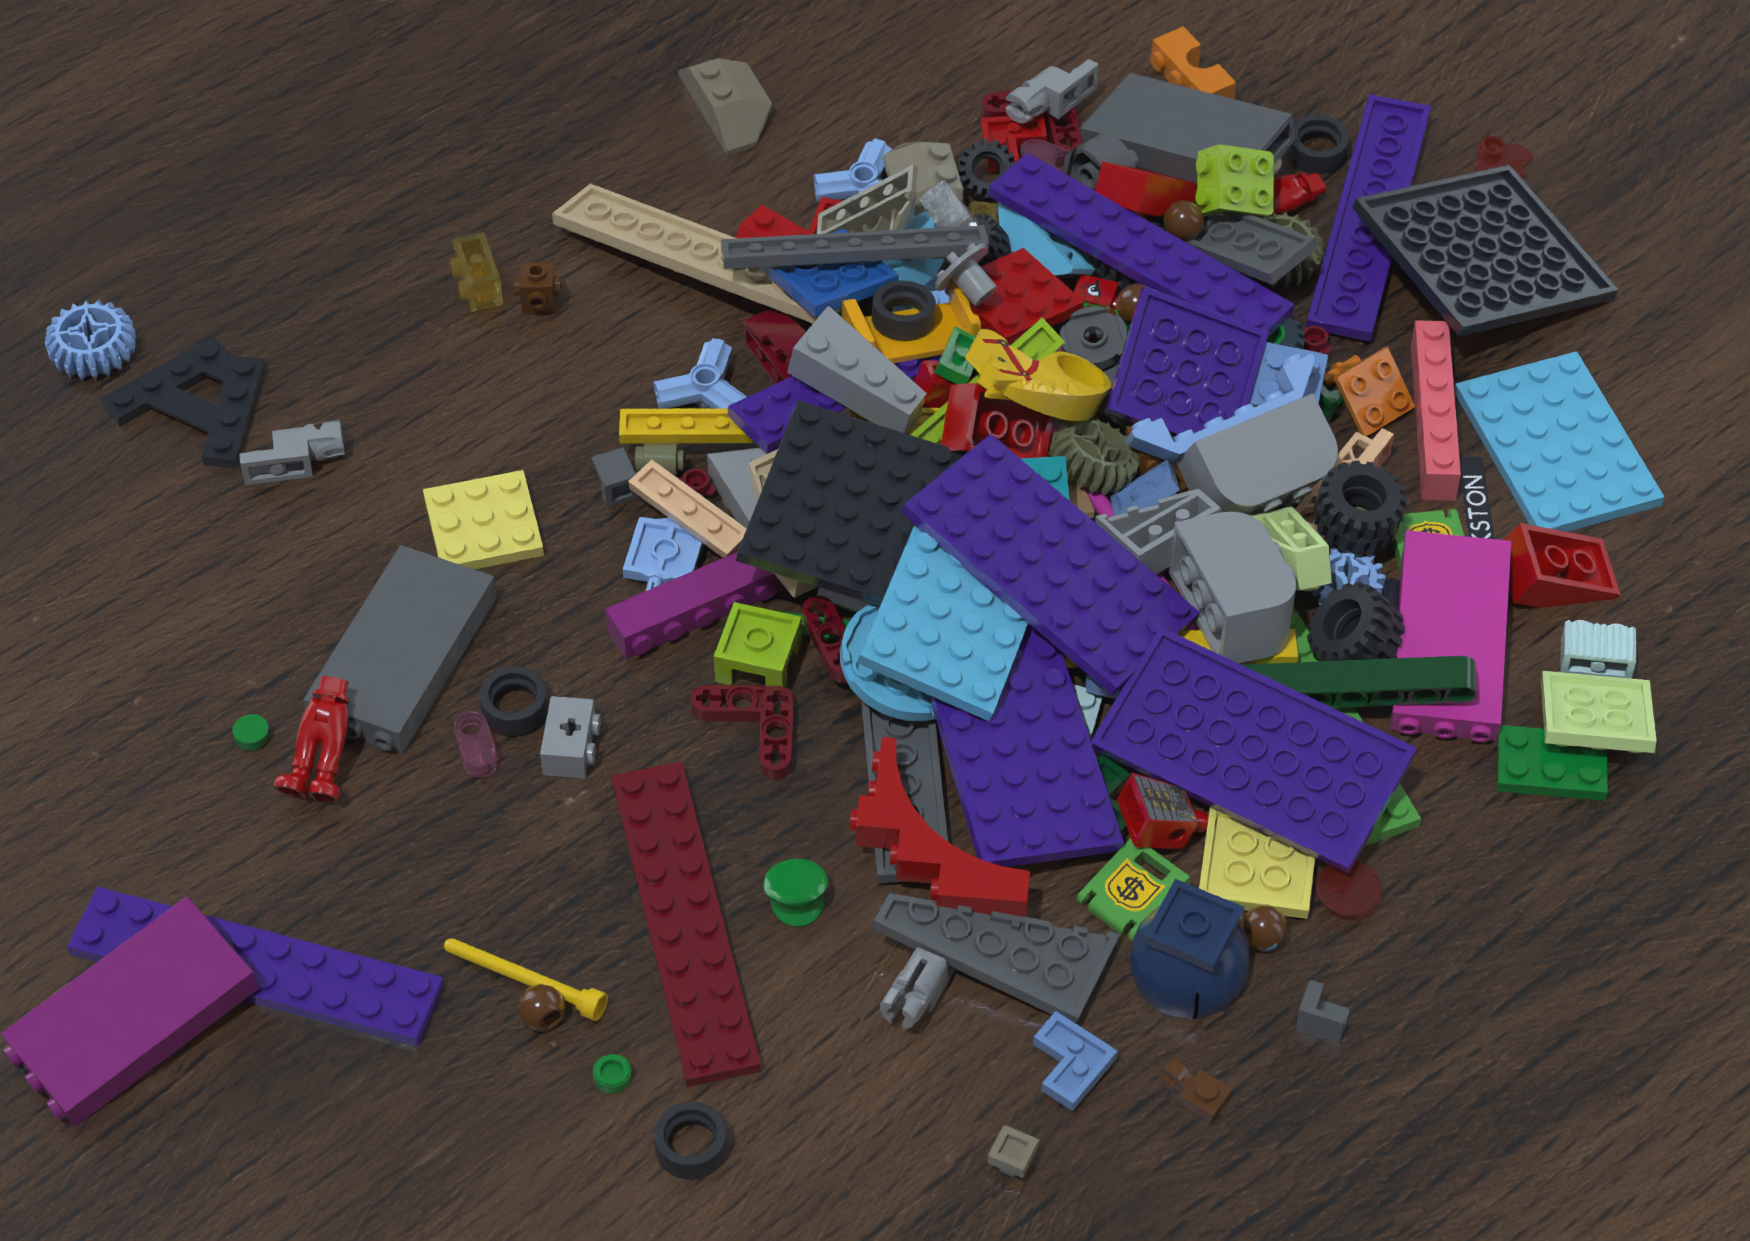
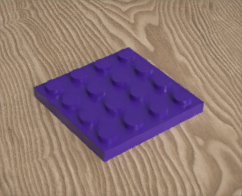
[1105,286,1269,437]

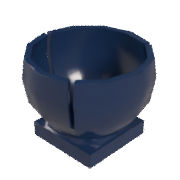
[1129,879,1250,1020]

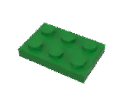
[1497,725,1608,801]

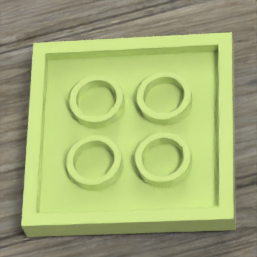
[1541,671,1657,753]

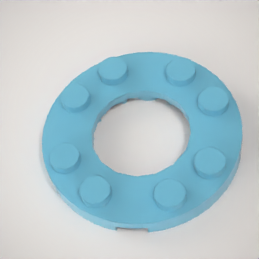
[840,603,936,721]

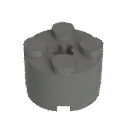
[1064,131,1139,191]

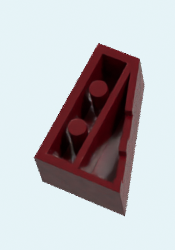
[743,308,806,384]

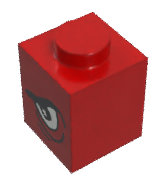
[1074,275,1119,310]

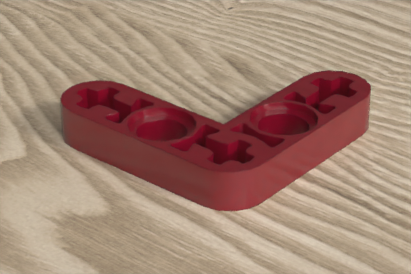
[982,90,1082,161]
[802,596,847,683]
[690,685,794,780]

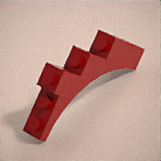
[850,737,1030,917]

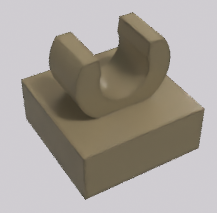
[987,1125,1039,1178]

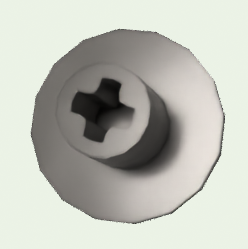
[934,243,998,306]

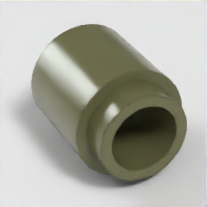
[635,443,684,477]

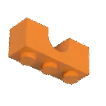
[1150,26,1236,99]

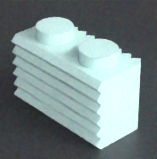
[1560,620,1636,679]

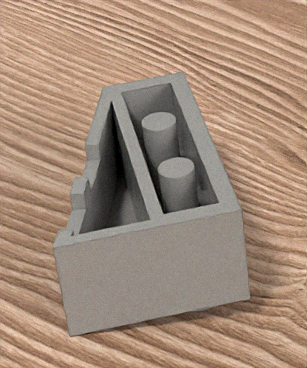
[707,448,766,529]
[1095,489,1221,574]

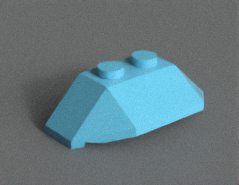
[998,202,1095,280]

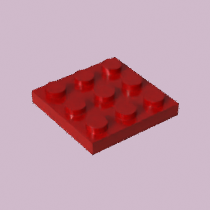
[945,248,1084,345]

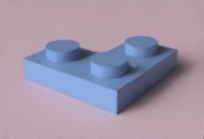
[1033,1011,1118,1111]

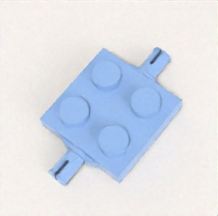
[623,516,704,591]

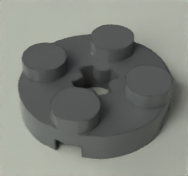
[1060,307,1127,369]

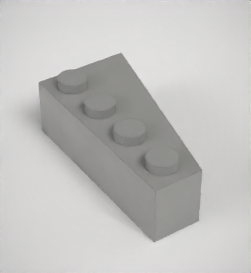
[787,306,927,434]

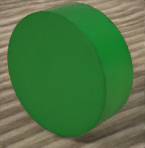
[232,714,270,751]
[593,1054,632,1094]

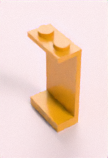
[842,282,981,363]

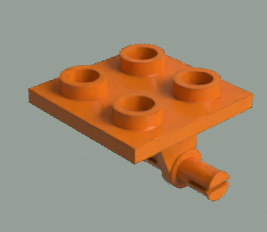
[1324,347,1416,437]

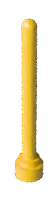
[444,938,608,1022]

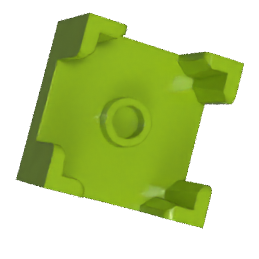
[714,602,802,688]

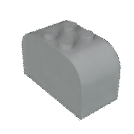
[1176,393,1338,516]
[1169,512,1296,663]

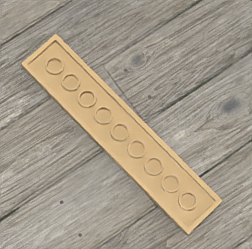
[552,184,842,324]

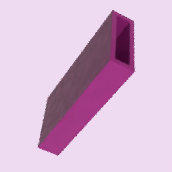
[1,896,260,1128]

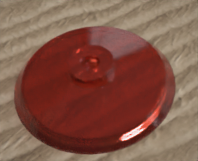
[1316,861,1383,916]

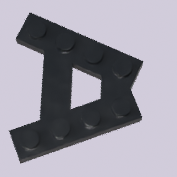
[100,336,266,468]

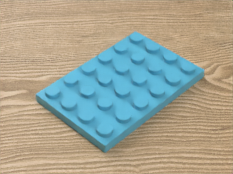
[1454,351,1664,532]
[856,524,1028,721]

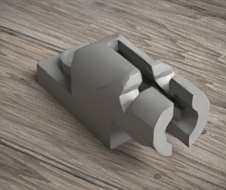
[1005,59,1099,123]
[240,420,345,485]
[880,947,956,1029]

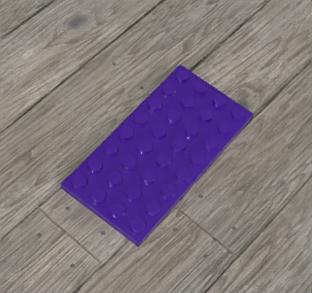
[901,434,1200,695]
[929,623,1124,867]
[1091,627,1417,874]

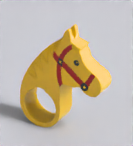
[965,329,1111,421]

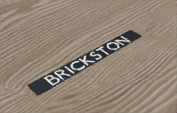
[1459,457,1495,539]

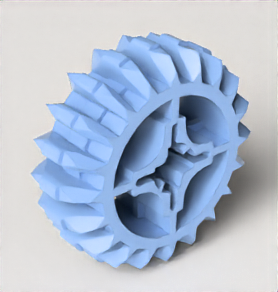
[45,300,136,380]

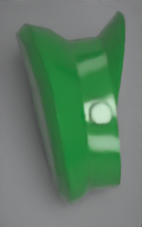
[763,859,828,926]

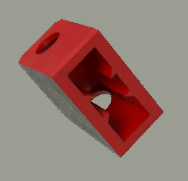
[1117,773,1208,849]

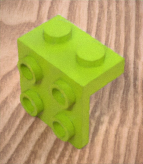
[1195,144,1274,217]

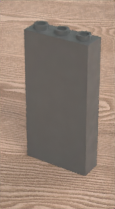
[1080,73,1296,183]
[303,545,497,754]

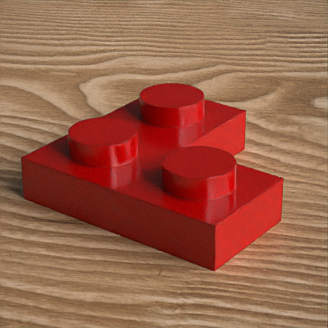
[980,114,1047,172]

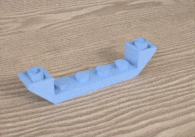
[1126,353,1315,463]

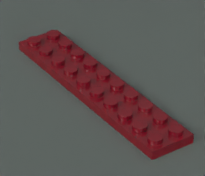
[611,761,761,1087]

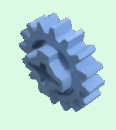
[1311,547,1385,605]

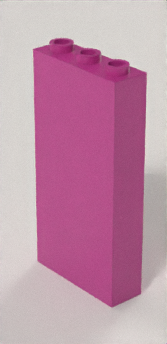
[1389,530,1511,742]

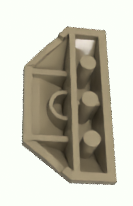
[678,58,772,156]
[883,142,963,228]
[817,164,918,234]

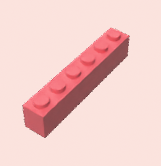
[1411,321,1461,501]

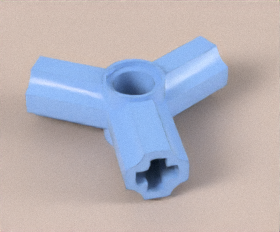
[814,138,892,202]
[654,338,747,409]

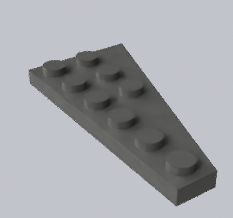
[872,893,1120,1024]

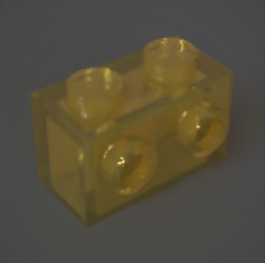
[449,232,503,312]

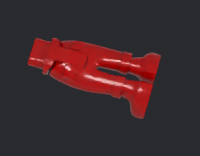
[1253,172,1326,217]
[273,676,350,803]

